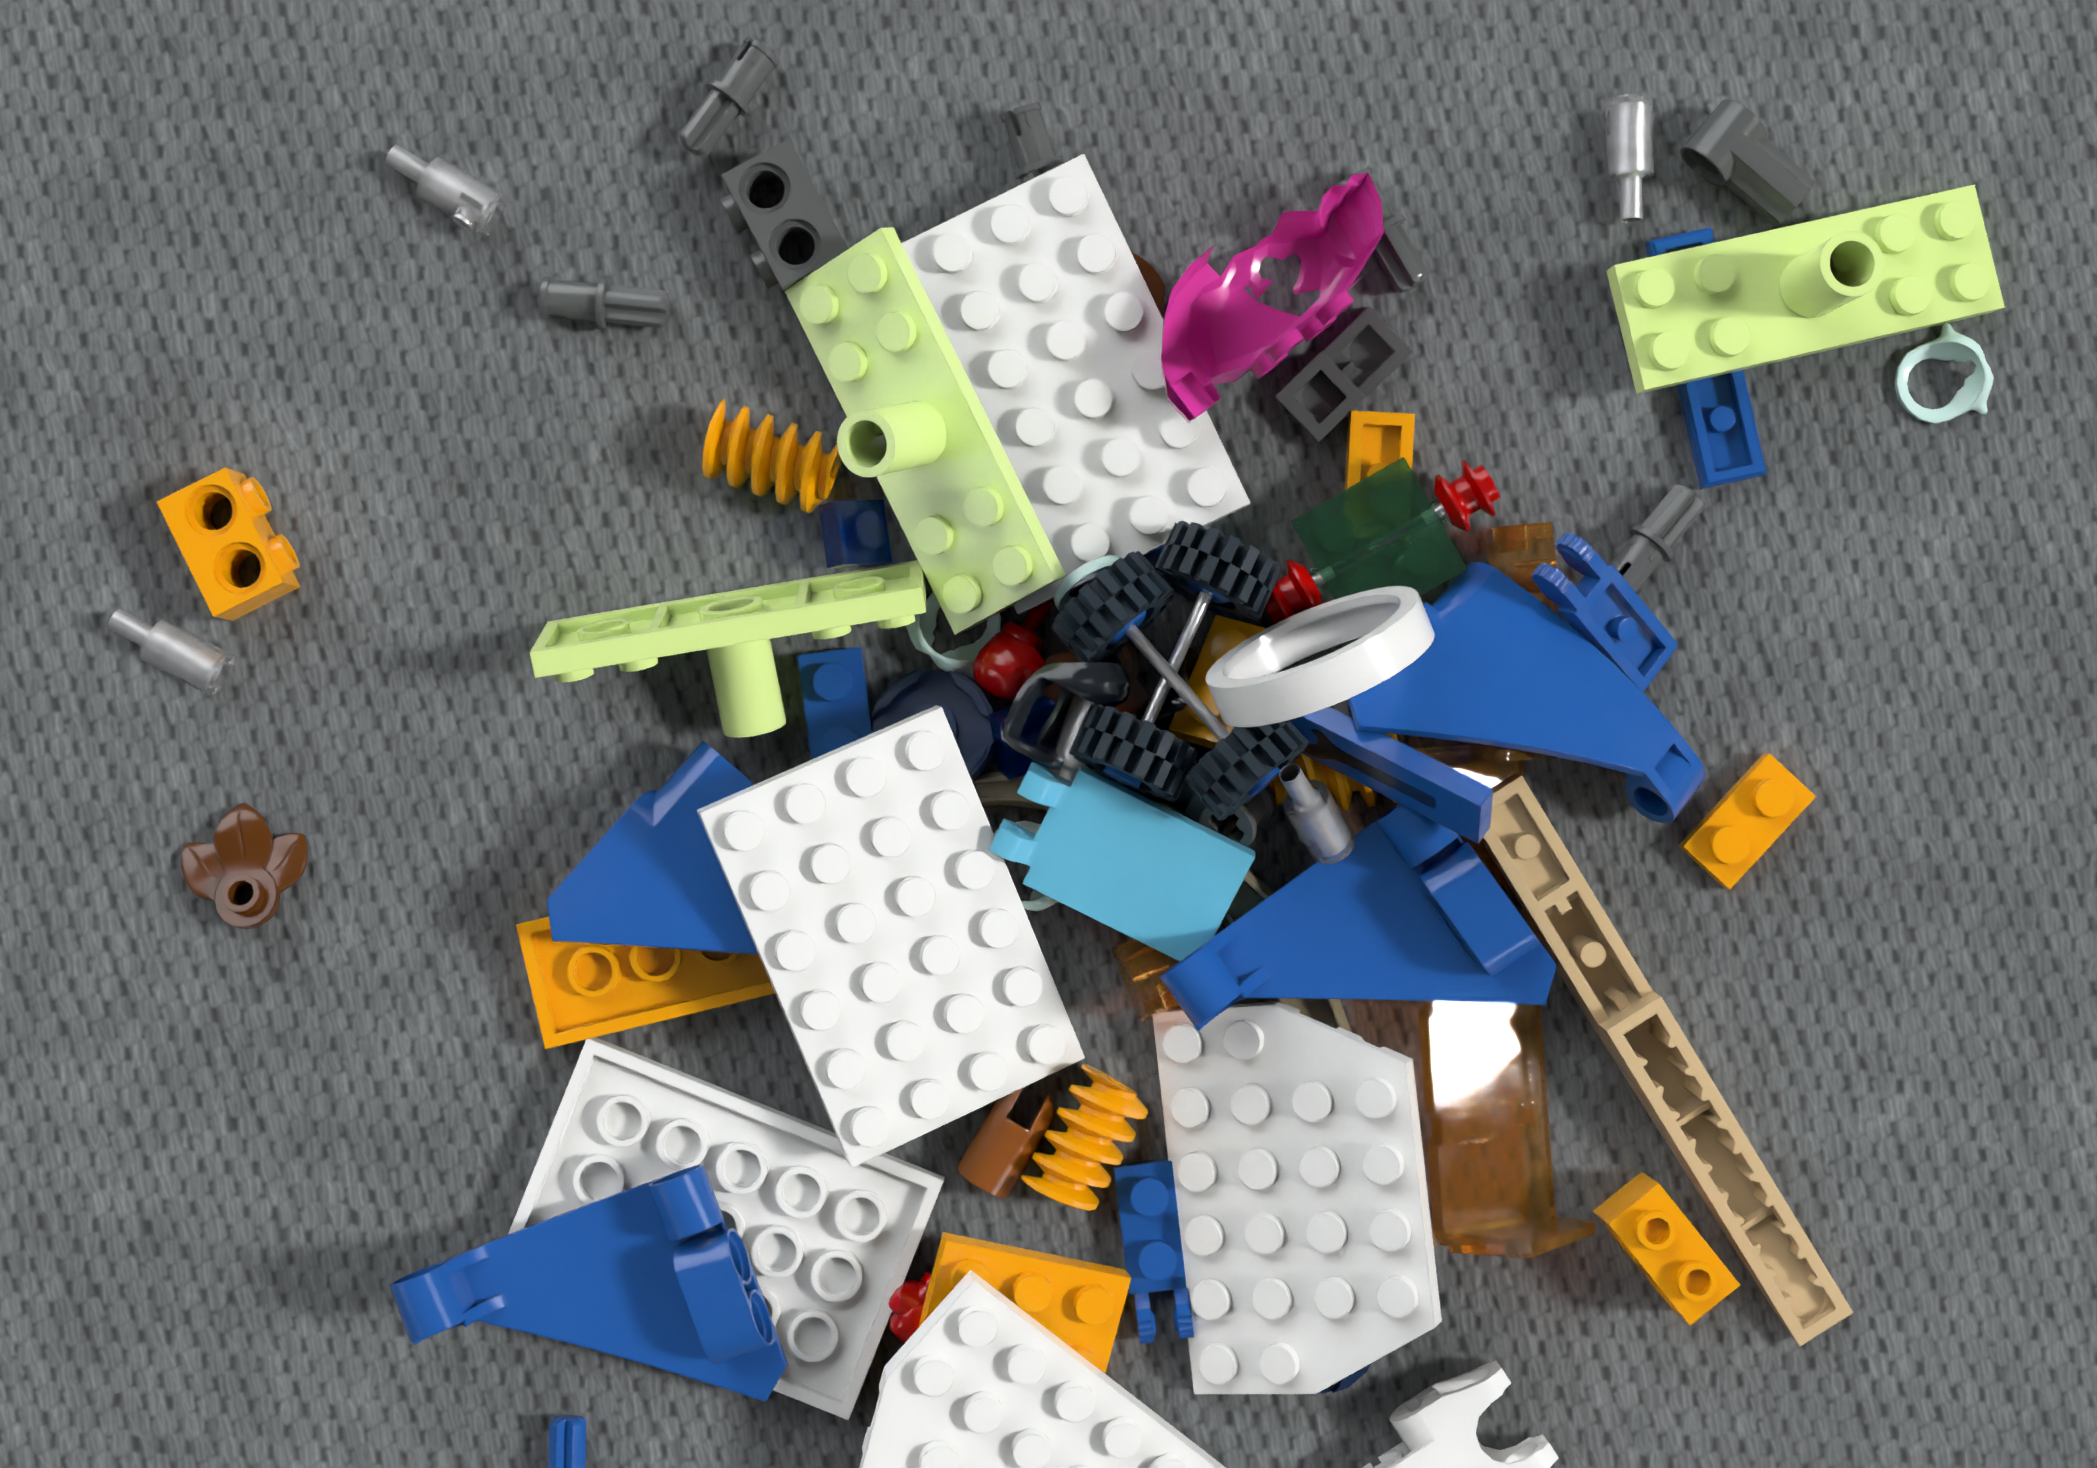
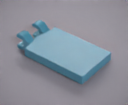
[989,762,1255,961]

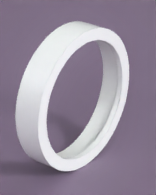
[1205,586,1435,727]

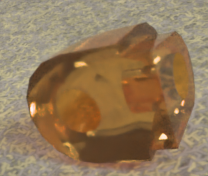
[1486,521,1557,603]
[1112,940,1180,1023]

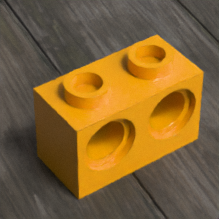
[157,467,300,621]
[1592,1172,1740,1326]

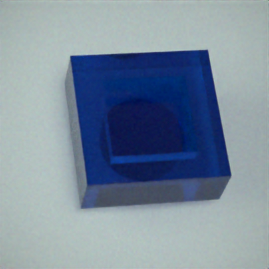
[819,499,892,568]
[988,695,1064,780]

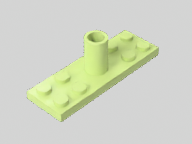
[1607,185,2005,394]
[785,227,1066,634]
[530,560,926,738]

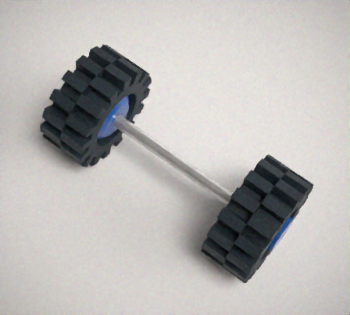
[1069,521,1281,802]
[1051,551,1309,821]

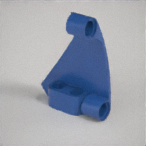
[1347,562,1706,823]
[547,741,759,955]
[1160,804,1557,1031]
[389,1164,788,1402]

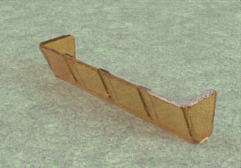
[1415,744,1596,1259]

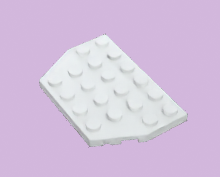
[1152,1002,1442,1394]
[859,1270,1226,1468]

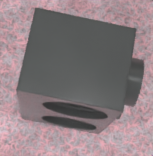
[720,139,848,298]

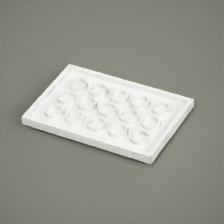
[901,154,1250,615]
[697,705,1085,1168]
[508,1037,945,1420]

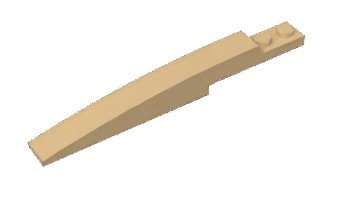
[1481,773,1853,1347]

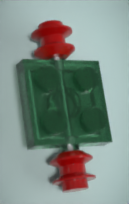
[1265,457,1501,624]

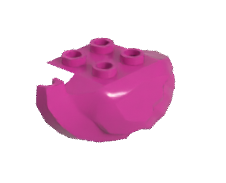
[1161,173,1385,424]

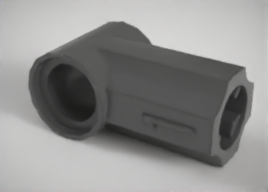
[1680,99,1816,228]

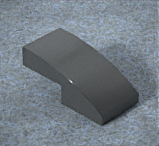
[1275,306,1413,442]

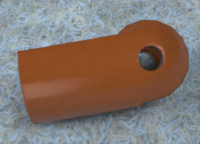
[957,1088,1054,1198]

